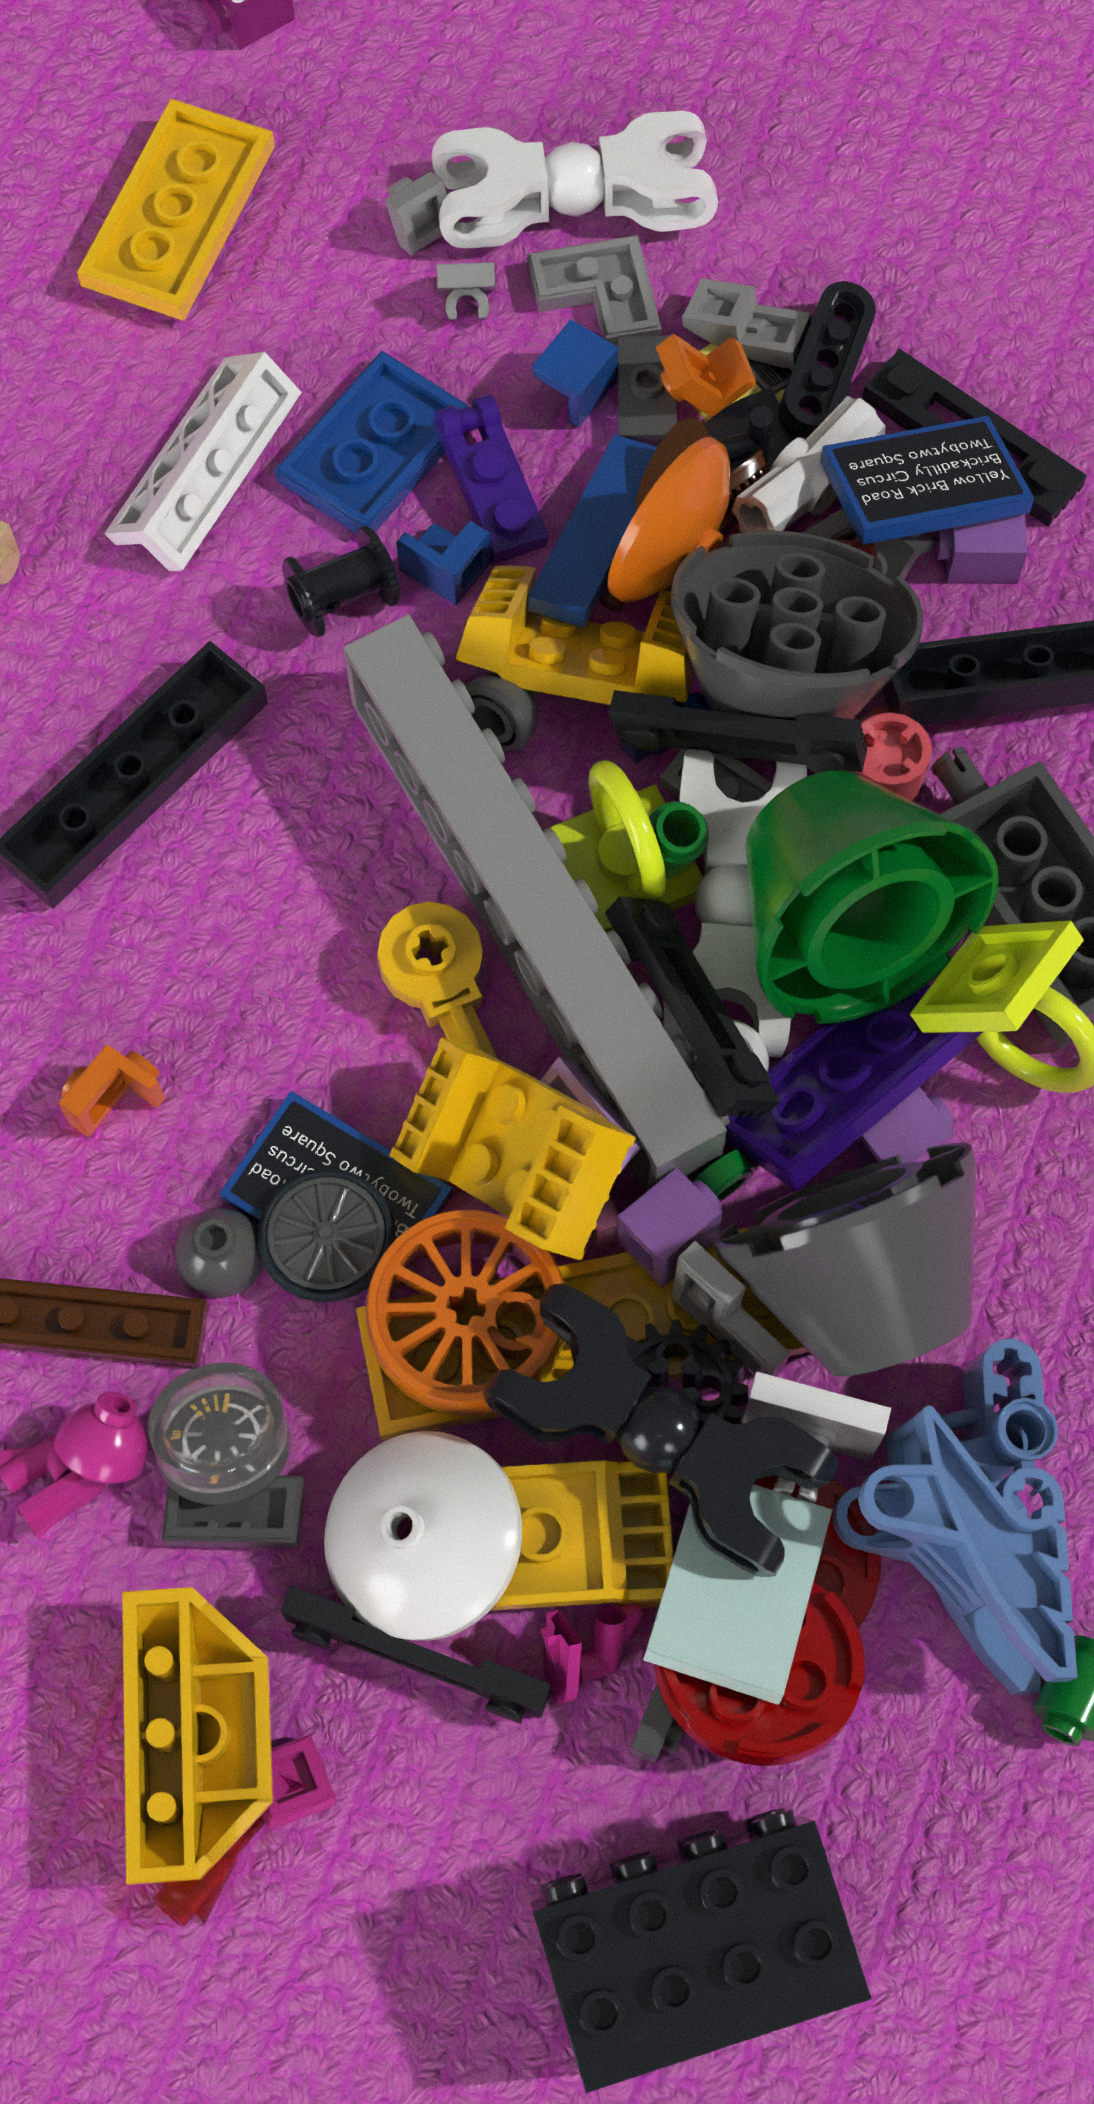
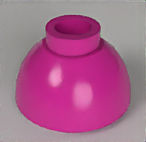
[54,1392,148,1484]

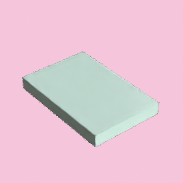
[643,1484,832,1705]

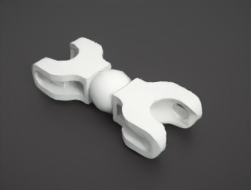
[432,111,719,248]
[662,748,807,1058]

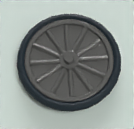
[257,1169,396,1302]

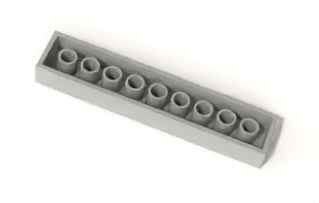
[343,614,730,1193]

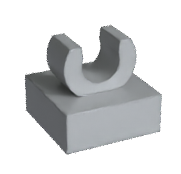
[385,171,447,255]
[436,262,495,321]

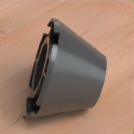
[713,1143,976,1376]

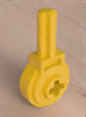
[377,901,498,1059]

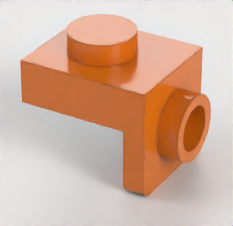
[656,333,756,417]
[58,1044,165,1138]

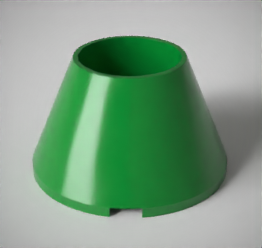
[745,770,999,1024]

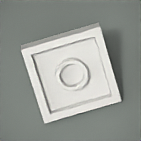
[744,1371,891,1503]

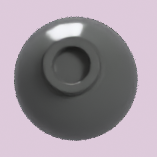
[465,672,539,752]
[175,1208,264,1298]

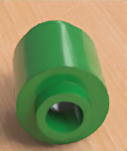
[632,802,709,879]
[1033,1635,1094,1746]

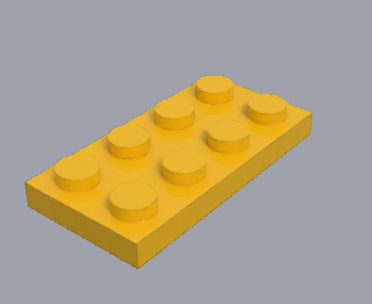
[77,99,275,321]

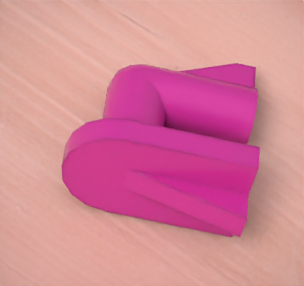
[0,1435,106,1539]
[541,1603,642,1704]

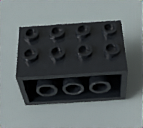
[530,1807,872,2093]

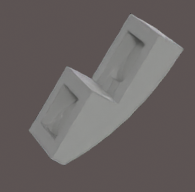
[682,278,811,370]

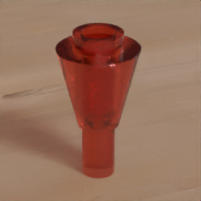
[152,1815,266,1928]

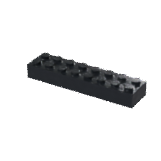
[882,620,1094,725]
[0,641,268,909]

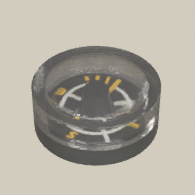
[148,1363,291,1505]

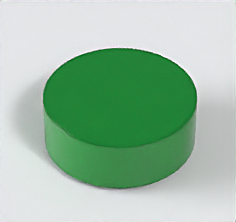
[692,1149,755,1202]

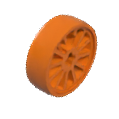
[366,1210,564,1415]

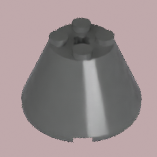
[671,531,924,767]

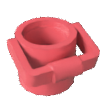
[814,706,932,803]

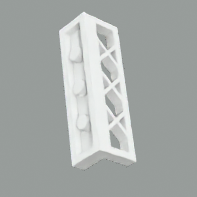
[104,352,302,571]

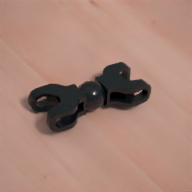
[482,1284,839,1577]

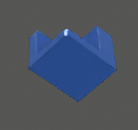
[533,319,618,427]
[396,521,491,606]

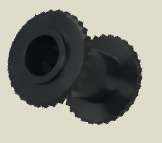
[282,526,400,637]

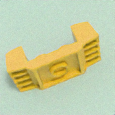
[456,565,695,705]
[389,1037,636,1260]
[409,1460,673,1611]

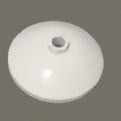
[324,1431,522,1641]

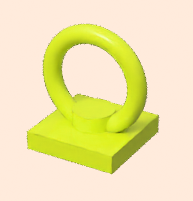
[550,760,703,933]
[910,920,1094,1093]

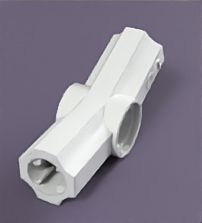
[732,396,886,533]

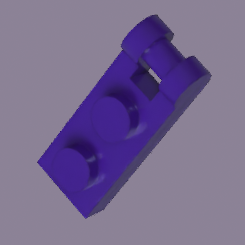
[434,394,549,564]

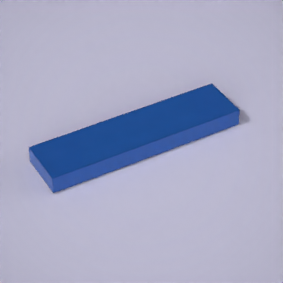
[528,434,657,628]

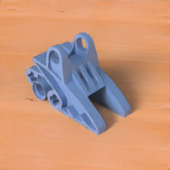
[832,1338,1077,1695]

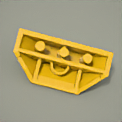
[122,1587,273,1885]

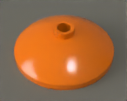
[608,437,730,602]

